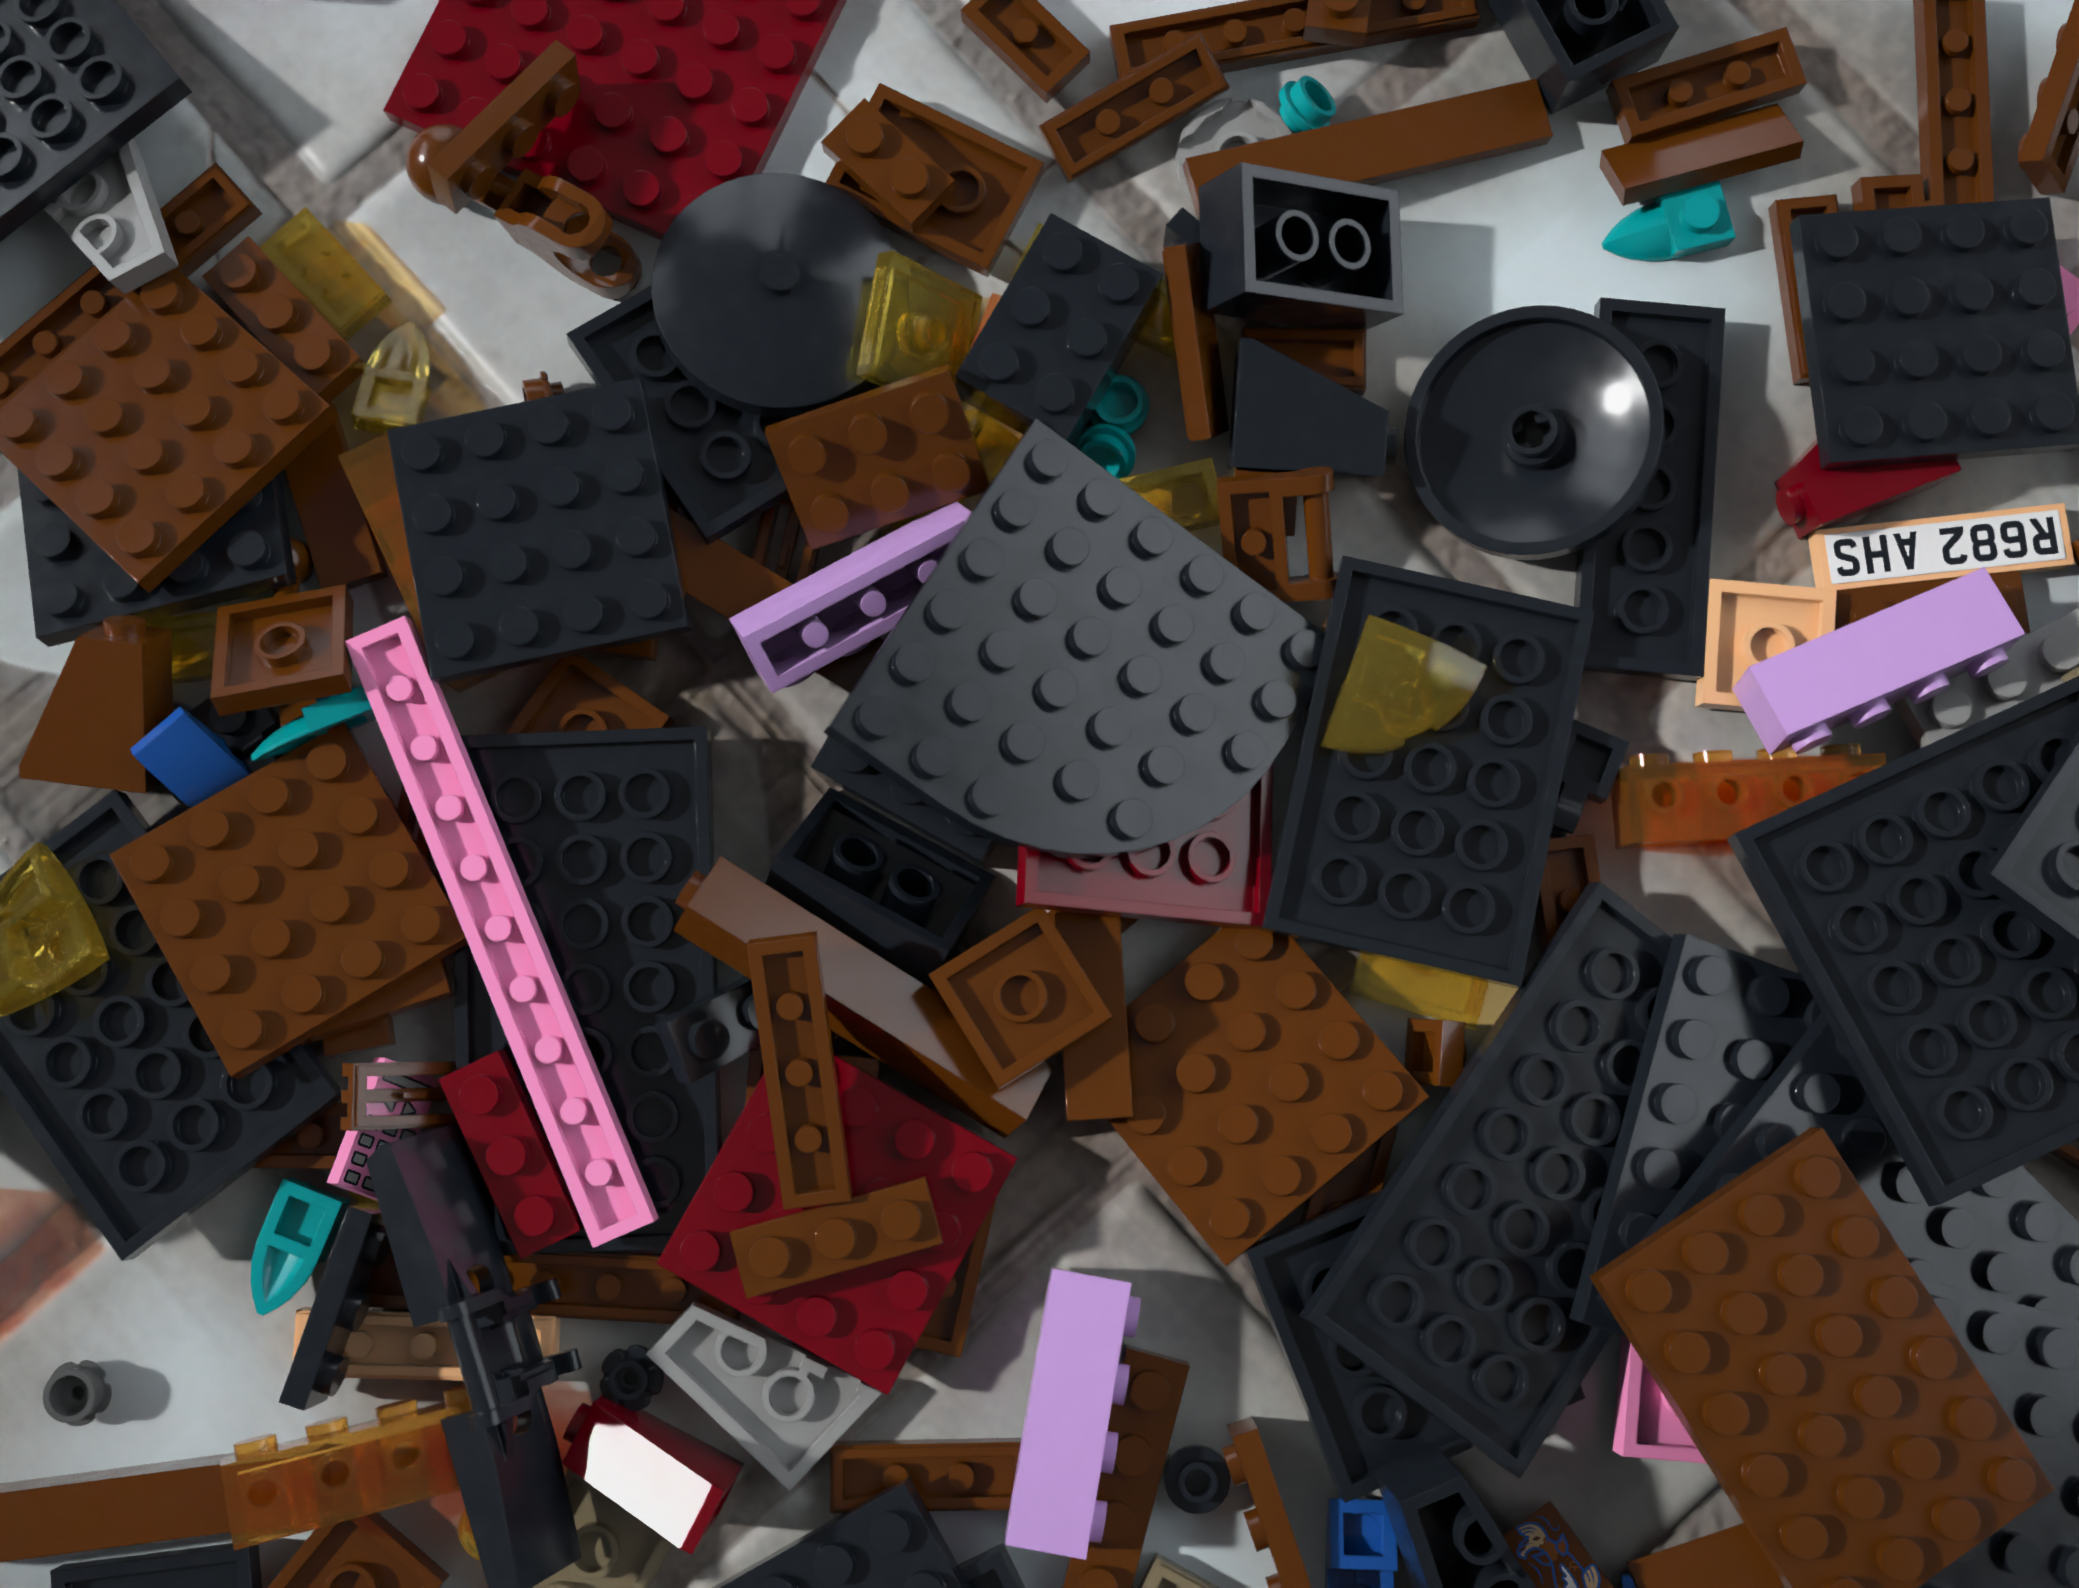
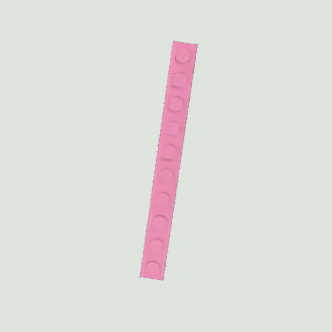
[344,616,659,1248]

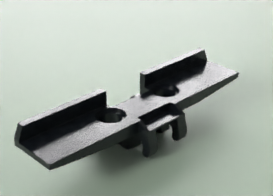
[366,1123,583,1588]

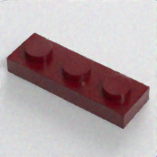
[438,1049,584,1259]

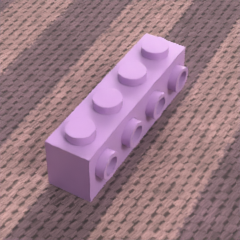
[729,501,971,694]
[1732,567,2025,756]
[1005,1267,1141,1560]

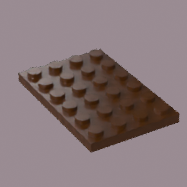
[1589,1127,2055,1588]

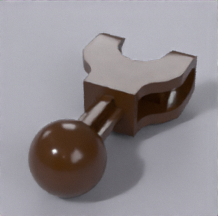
[406,124,642,299]

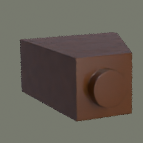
[19,615,173,794]

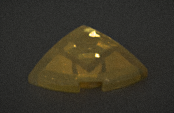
[1321,614,1487,753]
[0,842,110,1018]

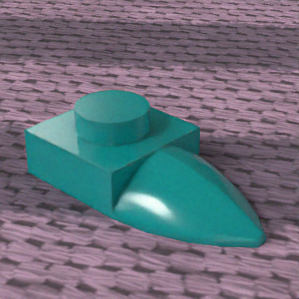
[1601,180,1736,262]
[251,685,376,762]
[250,1177,351,1316]

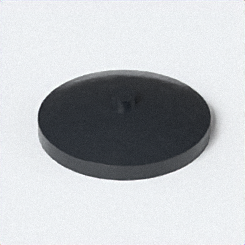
[651,173,905,417]
[1404,305,1665,560]

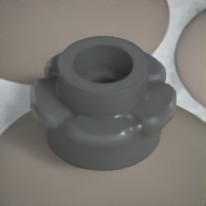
[43,1360,112,1426]

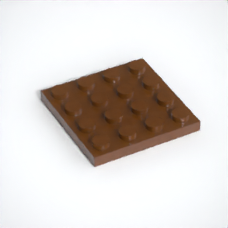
[0,268,339,593]
[109,722,468,1080]
[1060,927,1430,1267]

